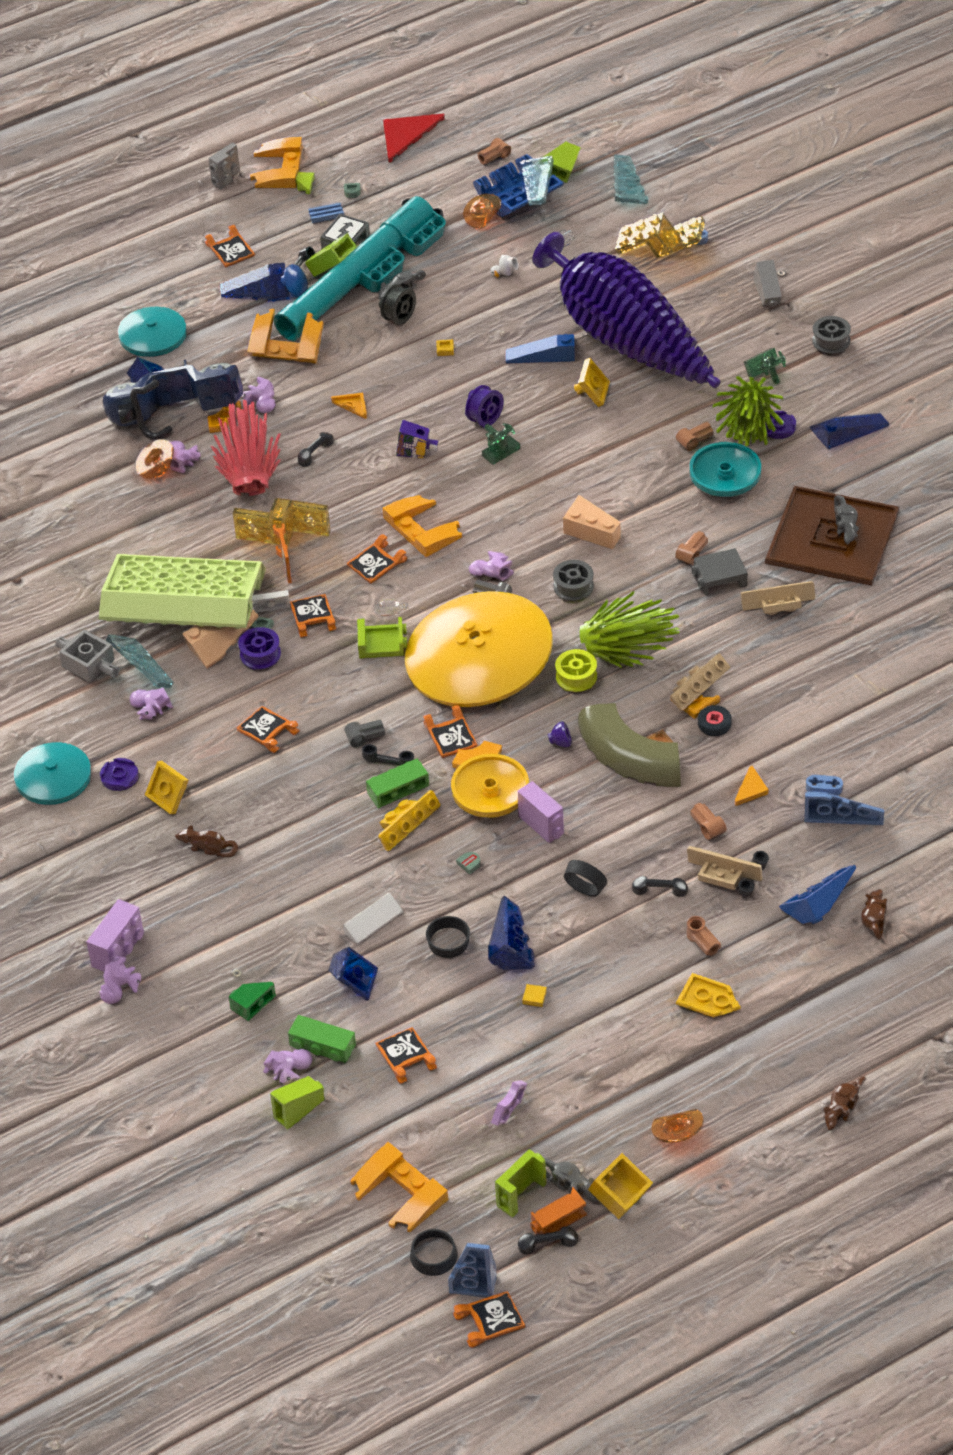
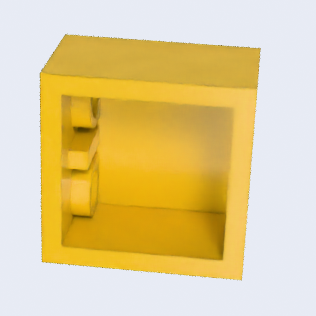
[588,1153,653,1219]

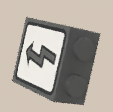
[320,214,370,250]

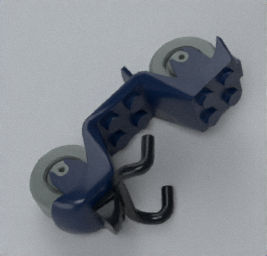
[102,359,243,440]

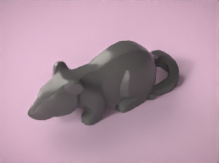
[378,270,426,300]
[834,495,859,544]
[544,1158,598,1202]

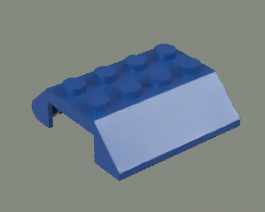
[473,154,564,217]

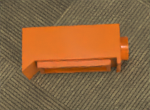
[530,1187,587,1234]

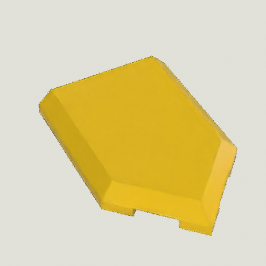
[676,973,741,1018]

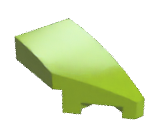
[296,172,315,194]

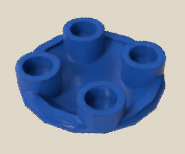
[281,264,308,298]

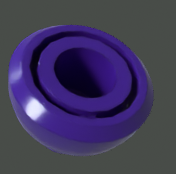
[548,721,572,747]

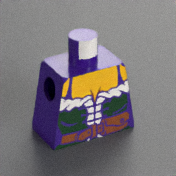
[396,420,439,458]

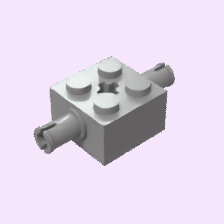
[55,630,120,682]

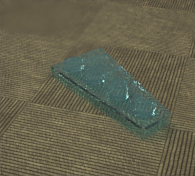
[613,154,648,204]
[521,156,554,205]
[105,634,174,688]

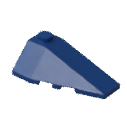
[506,334,575,363]
[779,865,856,924]

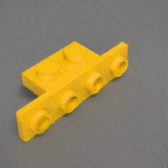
[378,790,441,851]

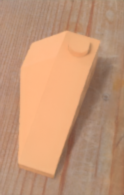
[182,610,259,669]

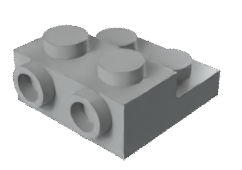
[209,142,240,189]

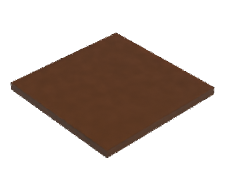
[765,486,900,586]

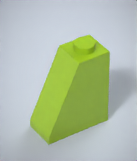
[537,141,581,183]
[305,233,357,277]
[270,1076,325,1130]

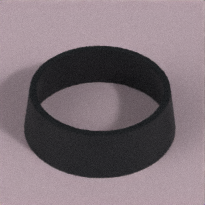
[564,860,608,897]
[426,916,470,958]
[410,1229,458,1276]

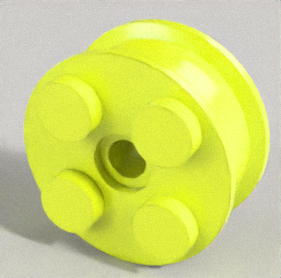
[555,649,597,692]

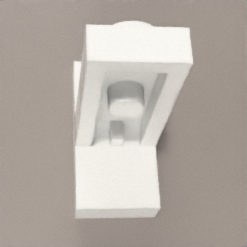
[252,590,290,613]

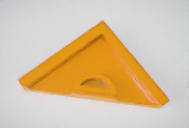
[331,392,367,419]
[670,695,720,719]
[735,766,769,806]

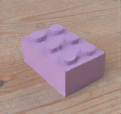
[86,899,144,972]

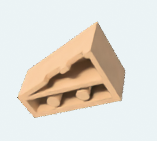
[563,495,621,549]

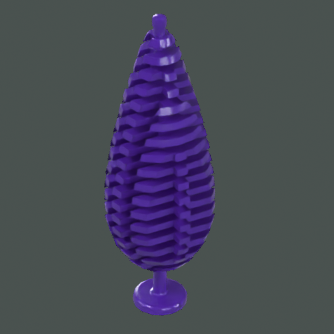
[532,232,721,388]

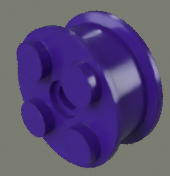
[465,385,504,427]
[238,627,281,670]

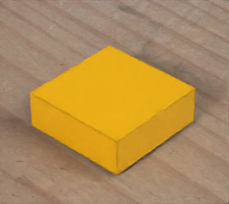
[436,339,454,356]
[522,984,547,1007]

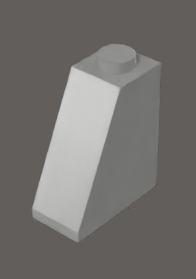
[753,260,782,307]

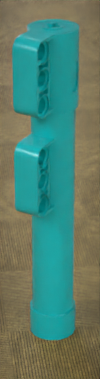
[274,196,446,341]

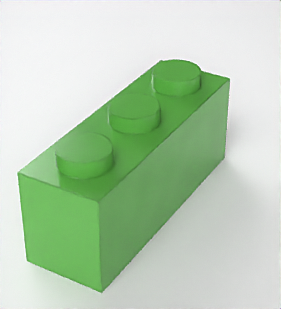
[366,758,429,808]
[288,1015,356,1063]

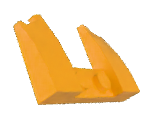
[250,137,303,188]
[247,309,324,364]
[382,495,462,557]
[350,1142,449,1232]

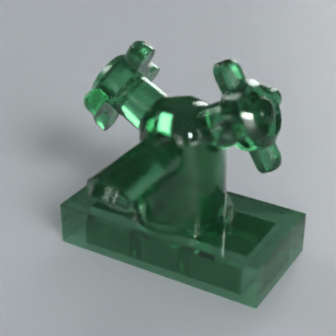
[743,348,786,384]
[482,423,521,465]

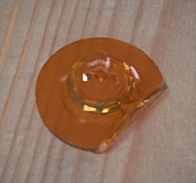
[463,194,501,228]
[136,439,174,479]
[651,1109,704,1143]

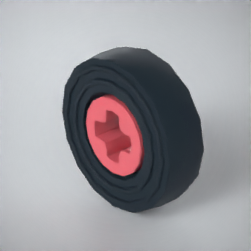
[698,705,732,736]

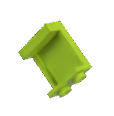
[357,617,407,659]
[495,1149,547,1218]

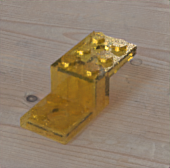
[615,212,705,258]
[232,498,331,546]

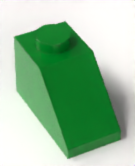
[228,982,276,1021]

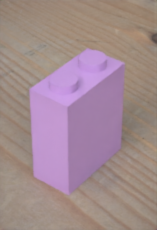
[517,781,564,843]

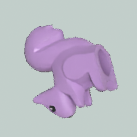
[242,377,276,413]
[165,441,201,473]
[469,551,514,581]
[129,688,173,720]
[99,957,141,1004]
[263,1049,313,1085]

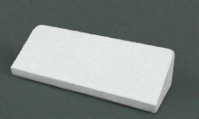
[344,893,403,945]

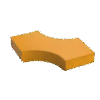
[207,401,241,433]
[452,741,502,769]

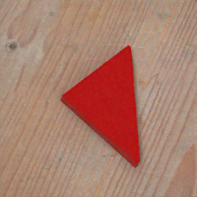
[383,113,445,162]

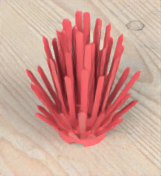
[211,400,281,496]

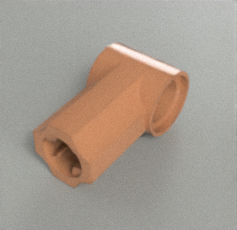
[477,138,511,165]
[676,422,713,451]
[675,531,708,565]
[690,803,727,840]
[687,916,721,956]

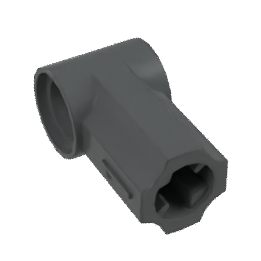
[473,580,513,594]
[344,719,385,747]

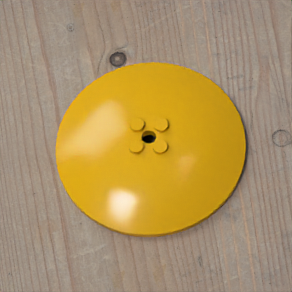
[405,592,553,707]

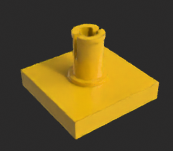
[574,358,610,407]
[145,761,189,814]

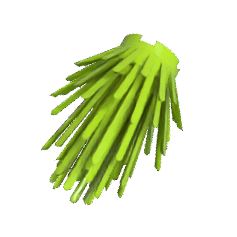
[712,376,783,446]
[579,591,680,668]

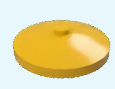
[451,754,529,818]

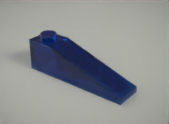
[219,262,290,302]
[810,413,889,450]
[488,895,535,970]

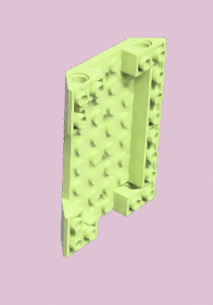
[99,554,266,629]

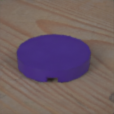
[765,411,796,439]
[100,758,139,791]

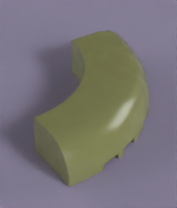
[578,703,681,787]

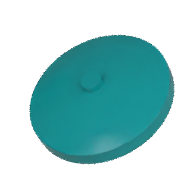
[118,306,187,357]
[689,442,762,497]
[14,742,91,805]

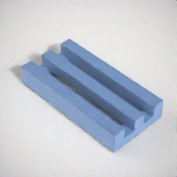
[308,203,344,223]

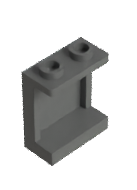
[691,548,748,595]

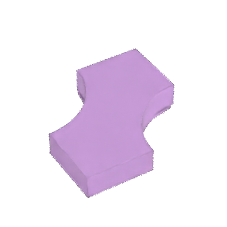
[491,1080,527,1126]

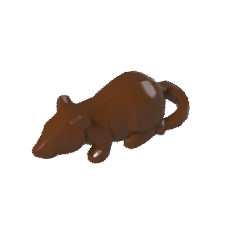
[175,825,238,858]
[861,889,887,940]
[823,1076,867,1130]

